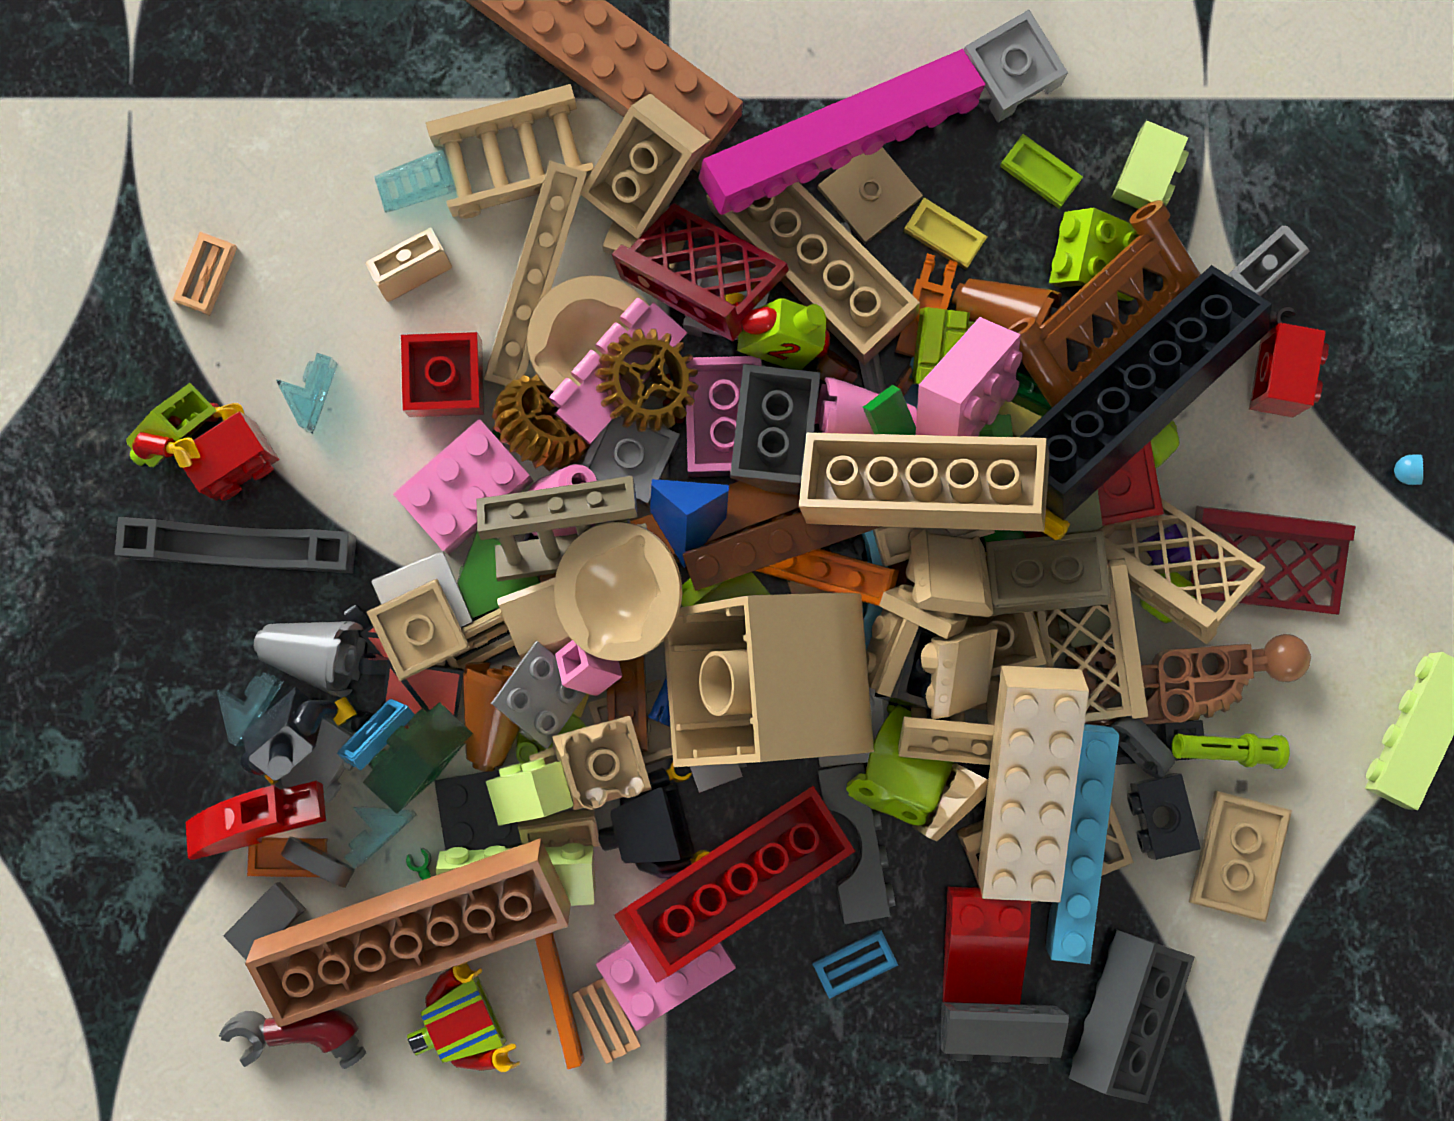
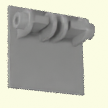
[491,641,587,749]

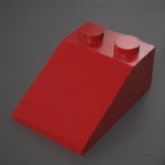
[943,887,1031,1005]

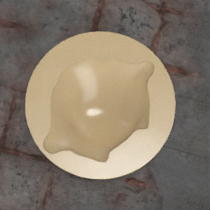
[527,275,650,392]
[554,522,682,661]

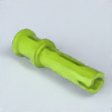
[1172,733,1290,769]

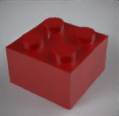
[1249,323,1329,418]
[401,332,484,417]
[183,411,280,501]

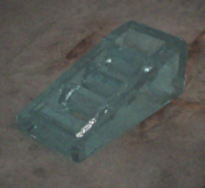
[374,150,456,213]

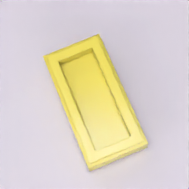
[904,198,987,270]

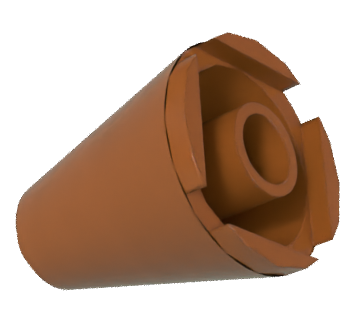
[952,278,1062,329]
[463,662,520,772]

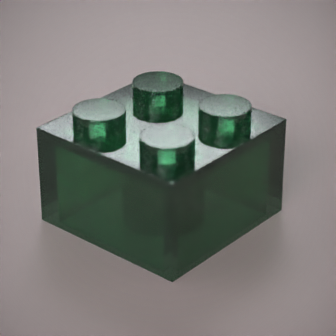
[363,702,473,814]

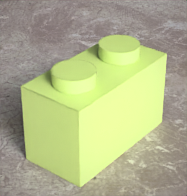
[1112,120,1189,209]
[486,758,574,826]

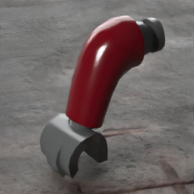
[219,1009,366,1069]

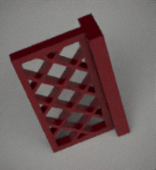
[612,203,789,341]
[1189,506,1356,615]

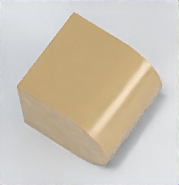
[664,593,874,767]

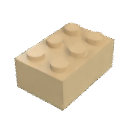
[580,94,710,239]

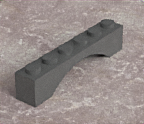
[115,517,356,574]

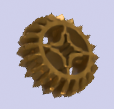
[595,329,699,432]
[491,374,590,472]

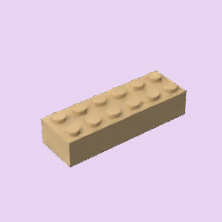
[706,182,920,366]
[799,433,1049,532]
[977,666,1089,902]

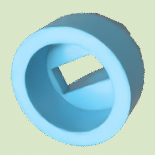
[1394,454,1423,485]

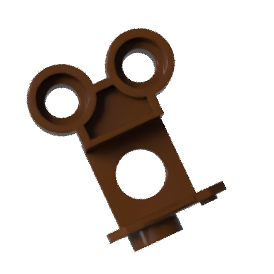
[816,349,914,397]

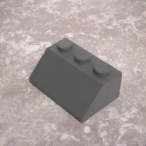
[730,364,820,495]
[940,1002,1069,1064]

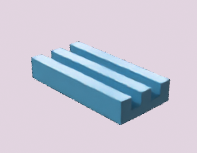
[337,699,415,771]
[812,929,898,999]

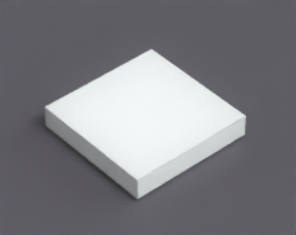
[372,551,473,627]

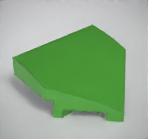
[457,531,540,618]

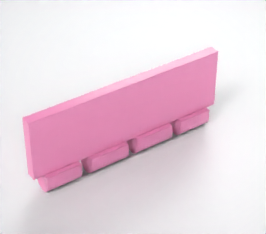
[549,298,687,445]

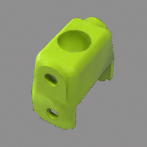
[846,705,954,825]

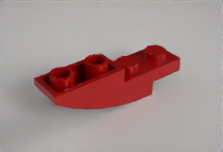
[186,780,326,860]

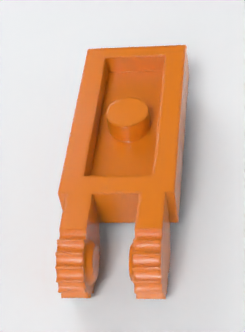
[895,253,958,357]

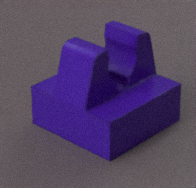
[1140,524,1190,566]

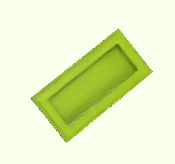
[1000,134,1083,209]

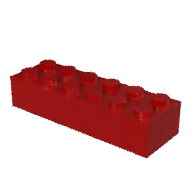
[614,786,855,983]

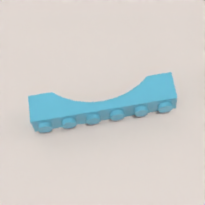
[1045,724,1119,964]

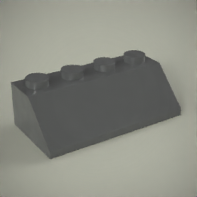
[1069,930,1195,1104]

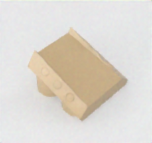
[906,528,993,617]
[921,625,998,719]
[552,716,651,810]
[912,763,988,841]

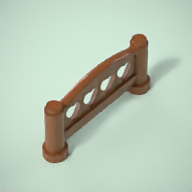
[1008,200,1201,408]

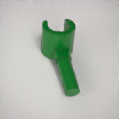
[406,848,432,880]

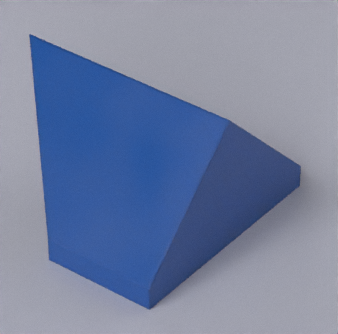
[650,479,729,568]

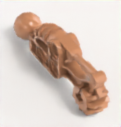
[1065,634,1311,726]

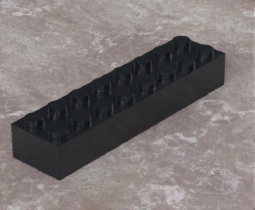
[1020,265,1272,521]

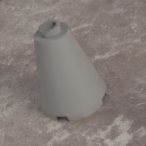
[254,621,366,698]

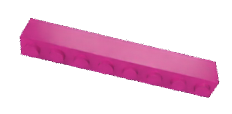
[698,49,986,215]

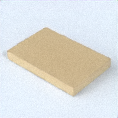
[1189,791,1292,922]

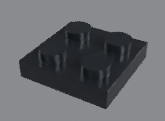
[434,770,522,851]

